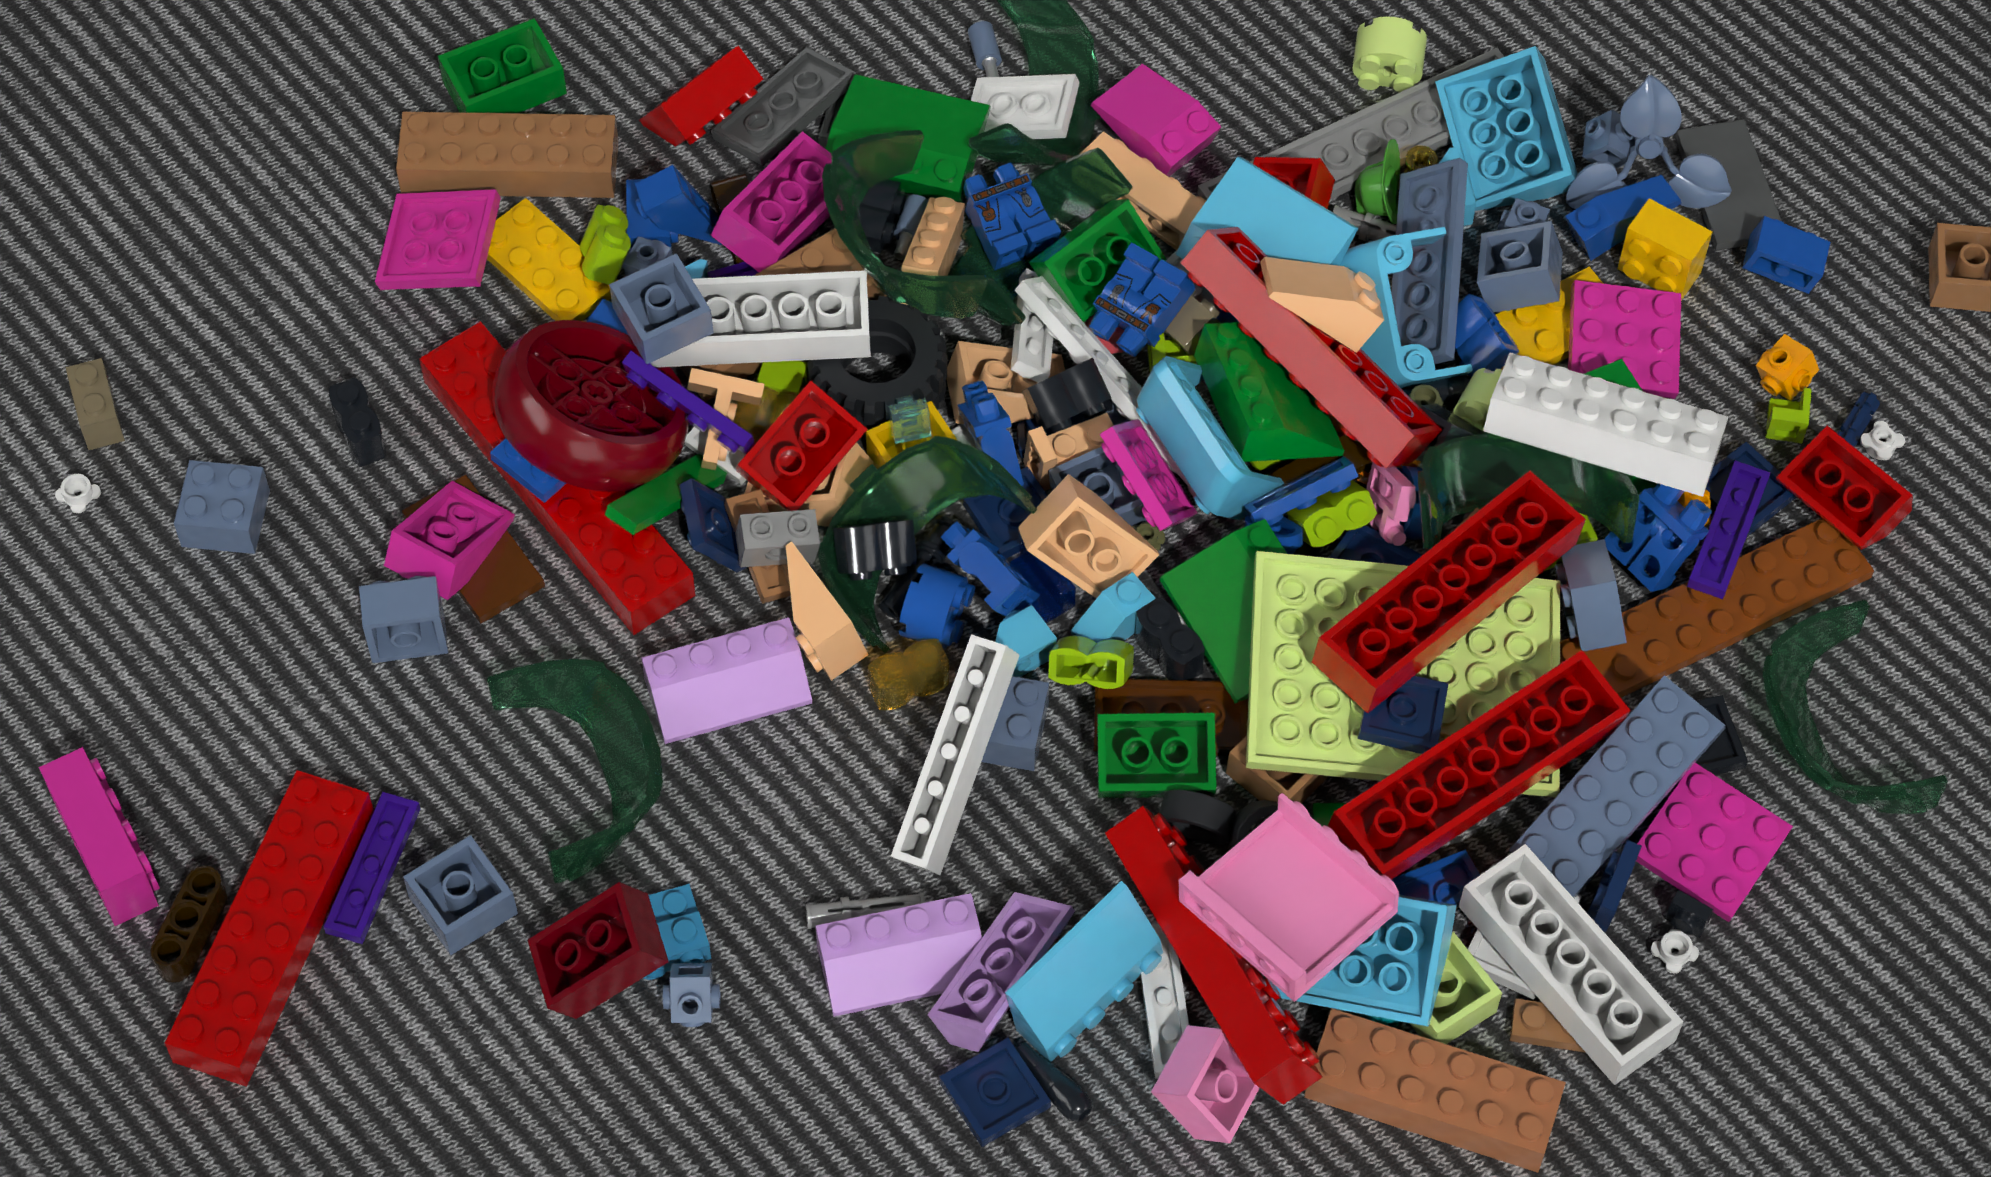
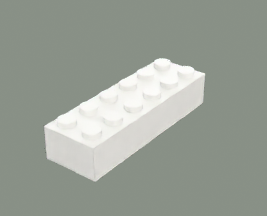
[650,270,871,367]
[1483,353,1728,497]
[1459,844,1683,1085]

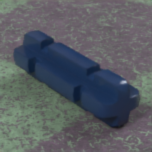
[1837,392,1880,447]

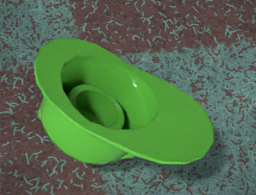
[1355,139,1400,224]

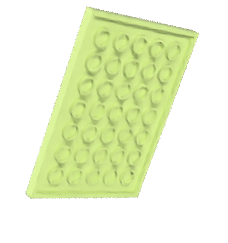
[1246,551,1560,798]

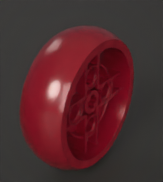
[492,320,689,492]

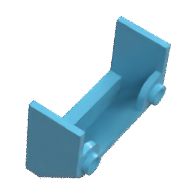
[1340,227,1472,389]
[1136,356,1285,520]

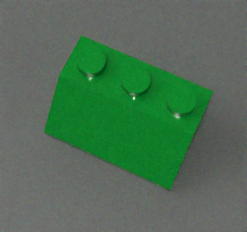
[1029,199,1167,322]

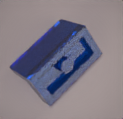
[1010,539,1076,623]

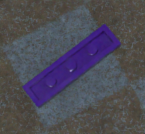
[622,351,755,455]
[1687,460,1770,599]
[323,792,421,944]

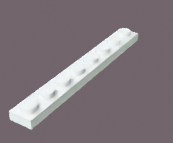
[1015,276,1196,496]

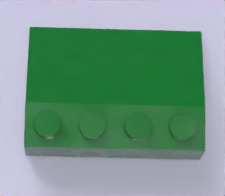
[825,74,991,203]
[1194,322,1345,462]
[1159,519,1287,704]

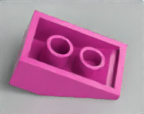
[1091,64,1221,177]
[384,481,515,600]

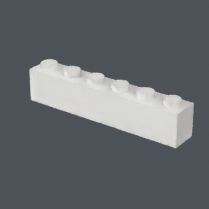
[891,634,1020,875]

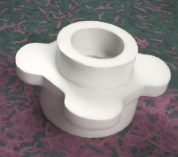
[1860,421,1905,460]
[55,474,101,513]
[1651,929,1699,973]

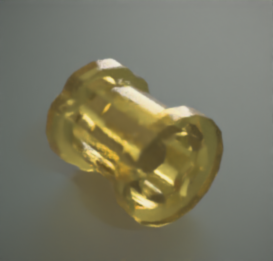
[1404,146,1438,173]

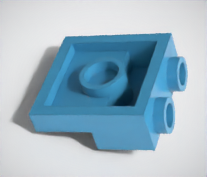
[644,884,711,980]

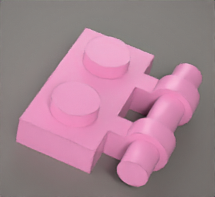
[1366,462,1416,546]

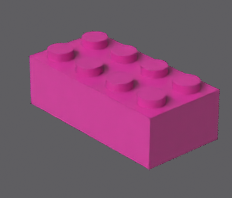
[711,131,859,272]
[39,747,160,926]

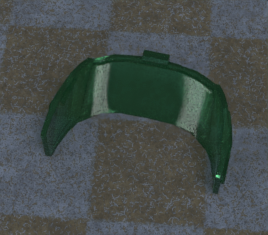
[968,0,1107,166]
[822,130,988,319]
[944,148,1133,326]
[1418,432,1639,551]
[818,436,1038,653]
[1763,600,1948,814]
[487,659,663,883]

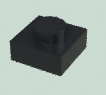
[1665,890,1714,938]

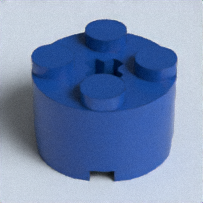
[899,563,975,650]

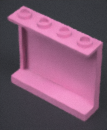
[1179,793,1399,1002]

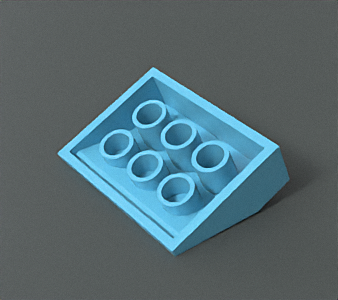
[1435,46,1578,211]
[1176,157,1358,266]
[1005,881,1163,1062]
[1275,895,1456,1027]

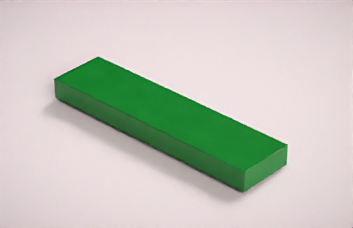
[605,454,727,535]

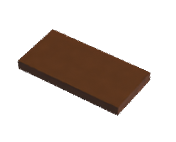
[402,474,545,624]
[1094,679,1249,756]

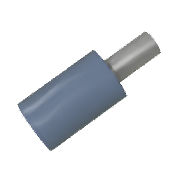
[968,21,1002,77]
[893,194,929,260]

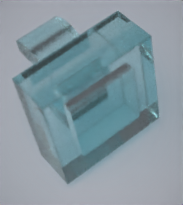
[889,395,932,444]

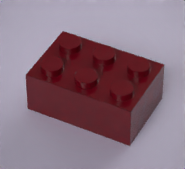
[528,882,669,1019]

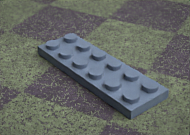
[1391,158,1468,364]
[1509,675,1725,899]

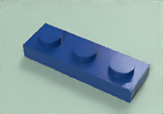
[1244,456,1359,526]

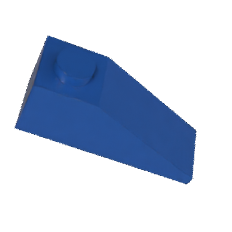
[635,165,722,245]
[1565,175,1682,261]

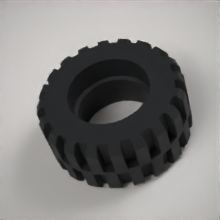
[807,296,947,439]

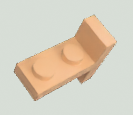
[687,368,765,470]
[1023,413,1114,491]

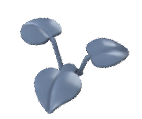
[1566,75,1732,209]

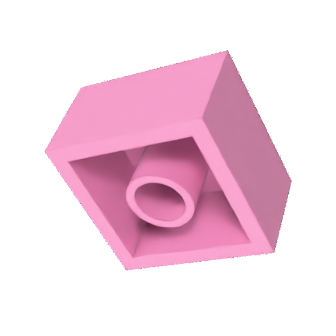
[1151,1025,1259,1143]

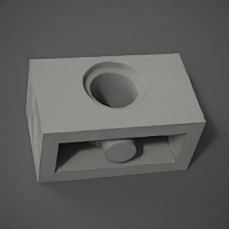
[735,509,820,567]

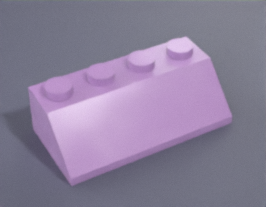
[641,617,812,744]
[928,892,1075,1052]
[815,893,982,1017]

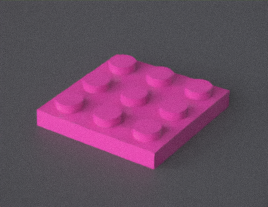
[375,190,501,290]
[1568,280,1681,399]
[1100,419,1197,531]
[1636,763,1793,922]

